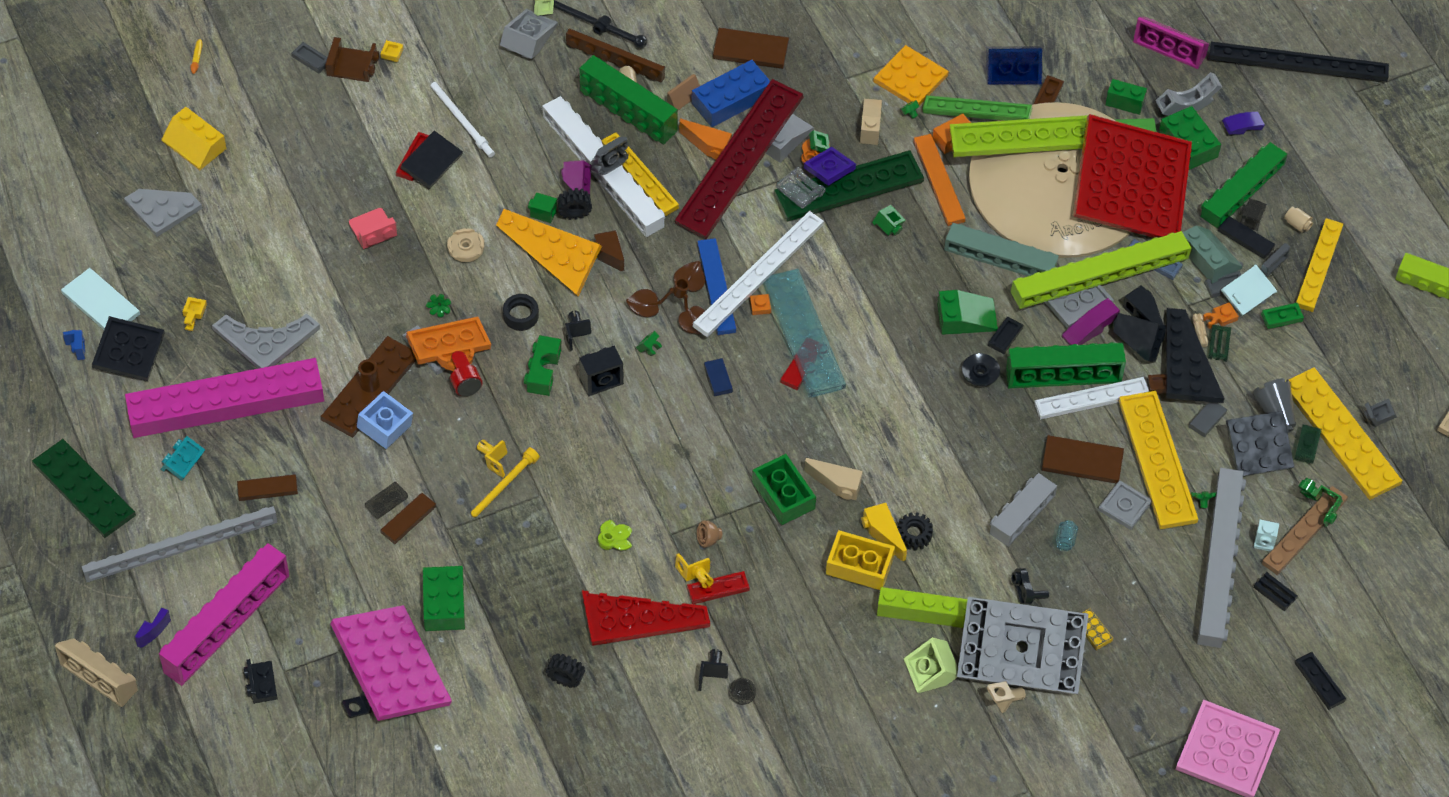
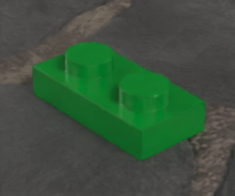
[1261,302,1304,329]

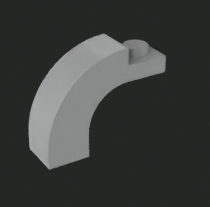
[1155,72,1222,116]

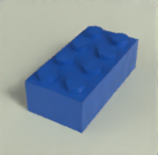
[692,60,770,128]

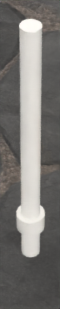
[430,82,495,158]

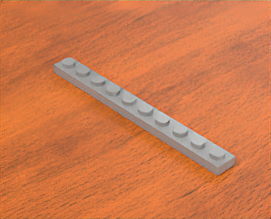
[82,506,278,582]

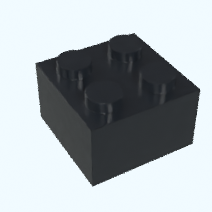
[579,345,624,397]

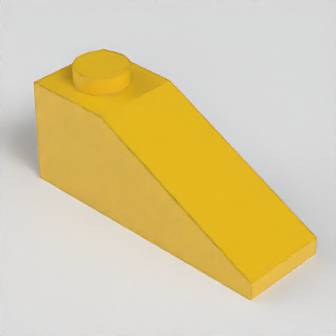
[861,503,907,561]

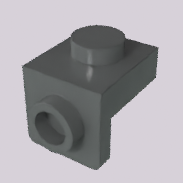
[1364,399,1397,426]

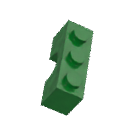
[524,335,562,396]

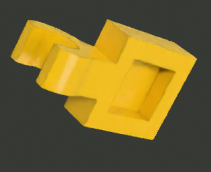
[182,297,207,331]

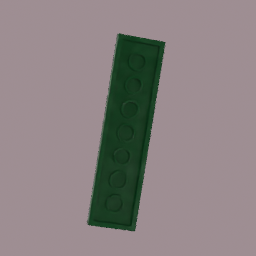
[774,150,924,222]

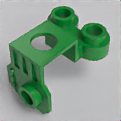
[1298,478,1343,527]

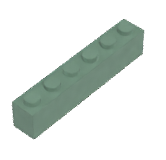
[944,223,1059,276]

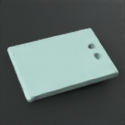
[1221,264,1277,317]

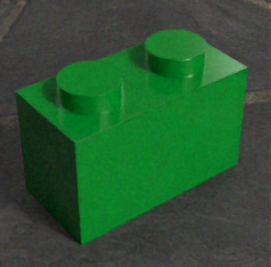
[1105,79,1147,115]

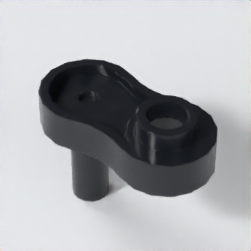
[1011,568,1049,605]

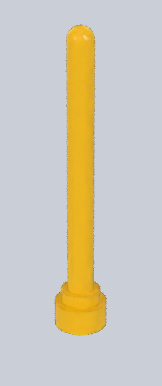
[471,447,540,517]

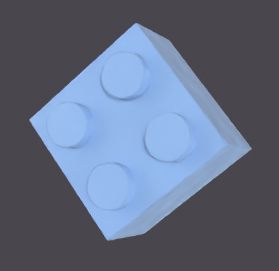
[357,391,413,449]

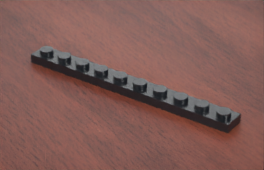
[1209,41,1389,82]

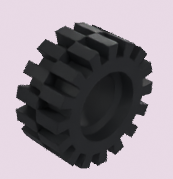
[557,188,592,220]
[898,512,933,551]
[546,653,585,688]

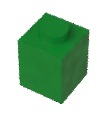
[528,192,558,223]

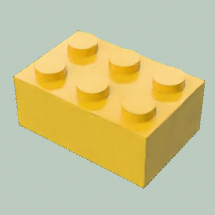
[826,530,895,590]

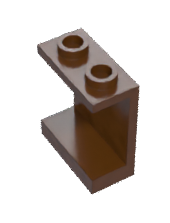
[325,37,379,82]

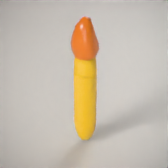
[190,39,203,74]

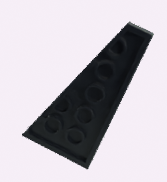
[1166,308,1225,403]

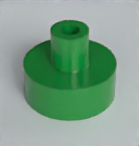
[900,100,920,119]

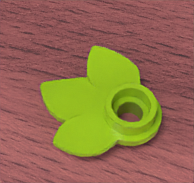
[597,520,632,551]

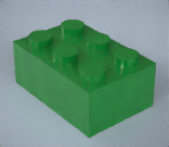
[1159,106,1221,170]
[752,454,816,525]
[423,566,465,631]

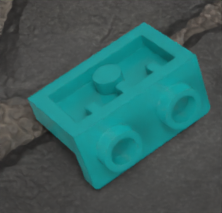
[160,436,205,481]

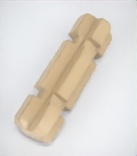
[1192,313,1208,348]

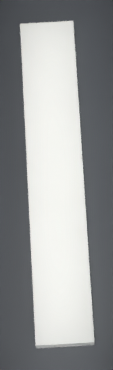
[1034,377,1149,420]

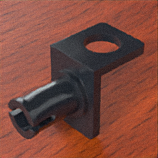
[565,310,591,351]
[698,649,728,691]
[342,690,372,718]

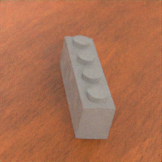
[990,473,1057,547]

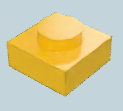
[380,40,404,62]

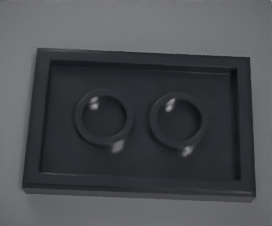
[400,130,463,189]

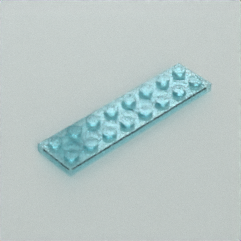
[763,269,846,398]

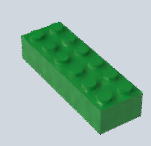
[579,55,678,145]
[1006,342,1126,389]

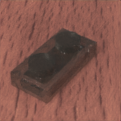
[365,481,408,520]

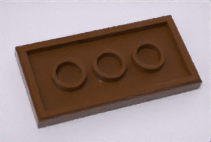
[713,28,789,69]
[1042,435,1124,484]

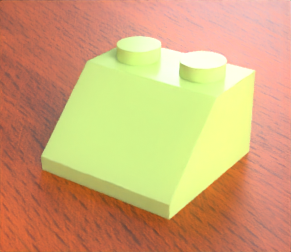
[904,637,958,693]

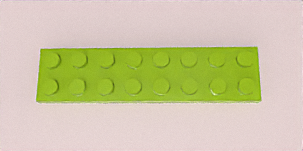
[950,115,1096,157]

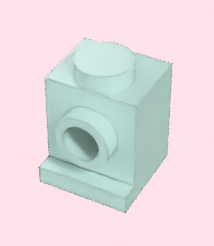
[1254,520,1279,552]

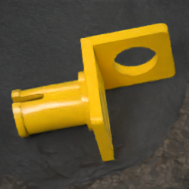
[477,439,507,478]
[675,553,714,588]

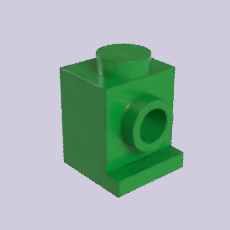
[872,205,905,236]

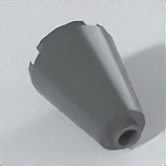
[1253,378,1296,433]

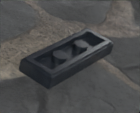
[1218,216,1275,259]
[1295,652,1346,710]

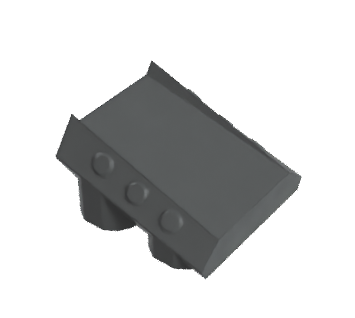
[591,137,628,176]

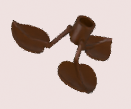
[626,261,705,334]

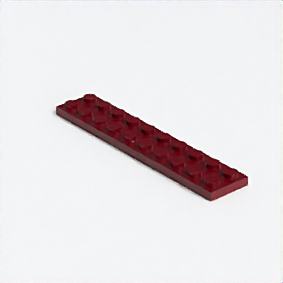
[675,79,804,240]

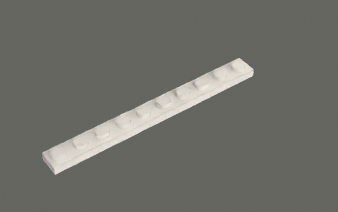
[693,211,824,337]

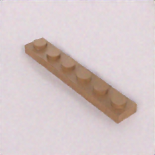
[1262,486,1348,576]

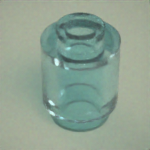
[1056,520,1078,551]

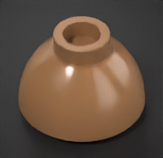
[697,520,722,548]

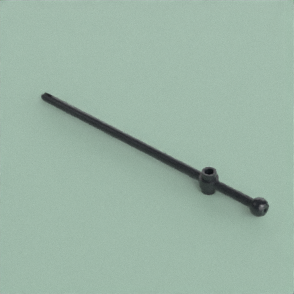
[553,0,647,49]

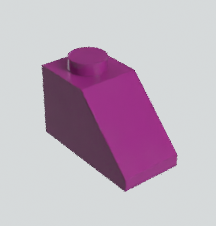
[561,160,591,194]

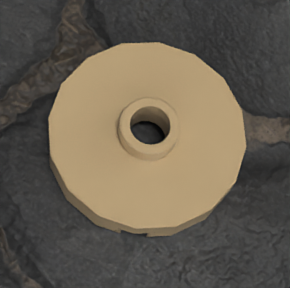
[447,228,485,262]

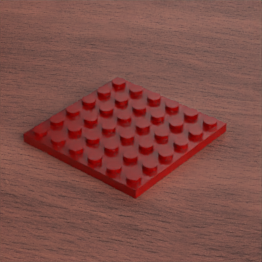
[1073,114,1192,238]

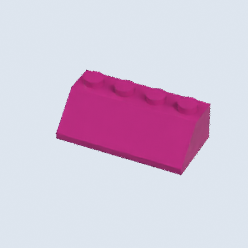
[1133,16,1209,69]

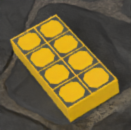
[1082,608,1113,650]

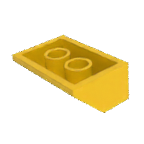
[162,107,226,170]

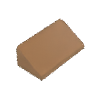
[667,74,700,110]

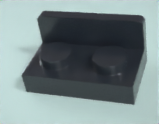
[243,659,278,704]

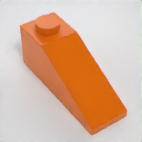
[679,118,732,159]

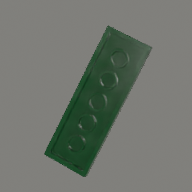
[32,439,136,538]

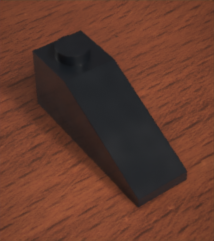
[1123,285,1166,343]

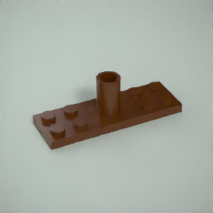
[321,336,416,438]

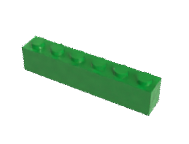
[1200,142,1287,229]

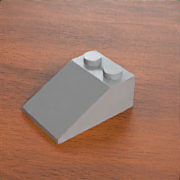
[500,9,558,59]
[765,114,814,163]

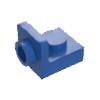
[63,330,85,360]

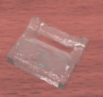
[776,167,826,209]

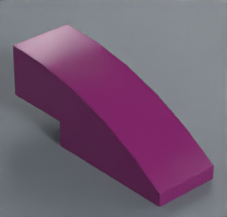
[1062,298,1120,345]

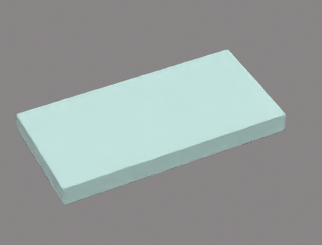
[61,268,140,330]

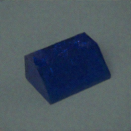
[986,46,1042,85]

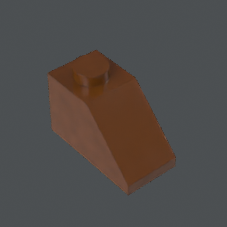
[594,230,625,271]

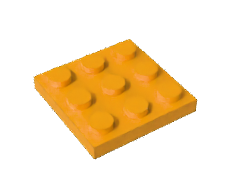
[873,45,949,106]

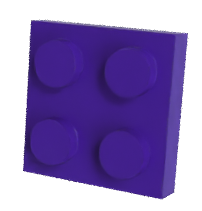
[804,147,856,185]

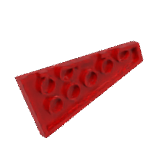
[582,590,710,646]

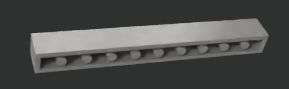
[1197,468,1246,648]

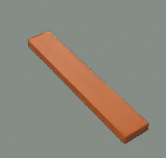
[913,134,966,226]

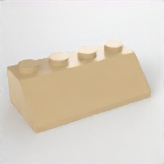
[55,638,138,707]

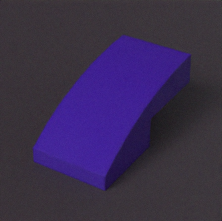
[1222,112,1265,135]
[135,608,171,648]

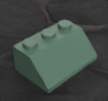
[1183,225,1243,284]

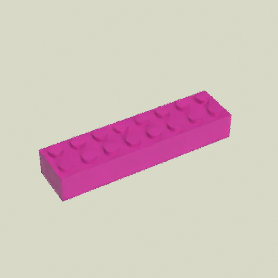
[159,543,290,686]

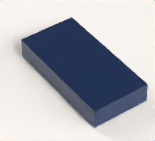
[704,358,733,396]

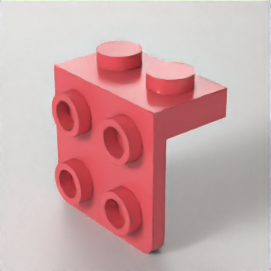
[349,208,397,249]

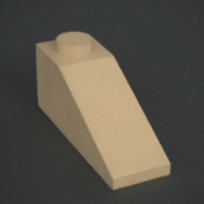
[860,98,882,145]
[804,458,863,500]

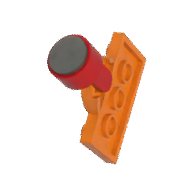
[406,317,491,396]

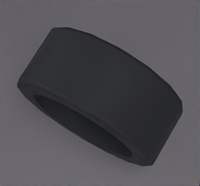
[503,294,539,331]

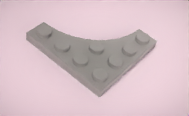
[212,314,320,369]

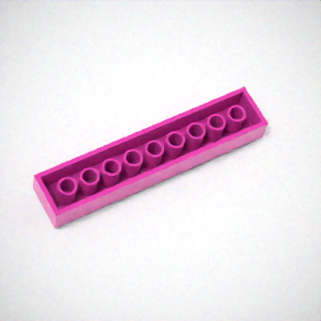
[125,358,324,438]

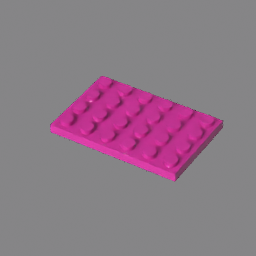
[330,605,452,721]

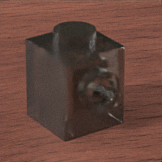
[1240,198,1267,231]

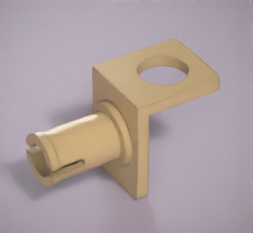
[987,681,1026,713]

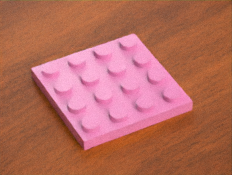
[1175,700,1280,797]

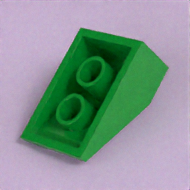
[937,290,998,335]

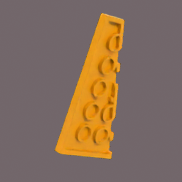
[496,209,602,297]

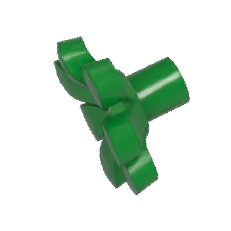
[426,294,451,318]
[1191,491,1217,508]

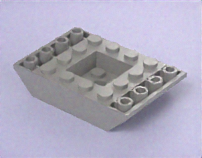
[957,597,1089,694]

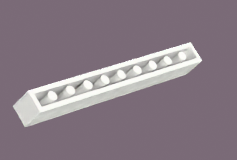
[542,96,665,237]

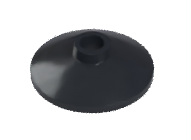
[962,353,1000,386]

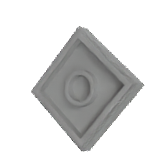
[1098,481,1152,530]

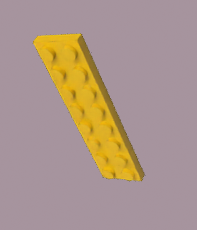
[1285,367,1403,500]
[1118,391,1198,529]

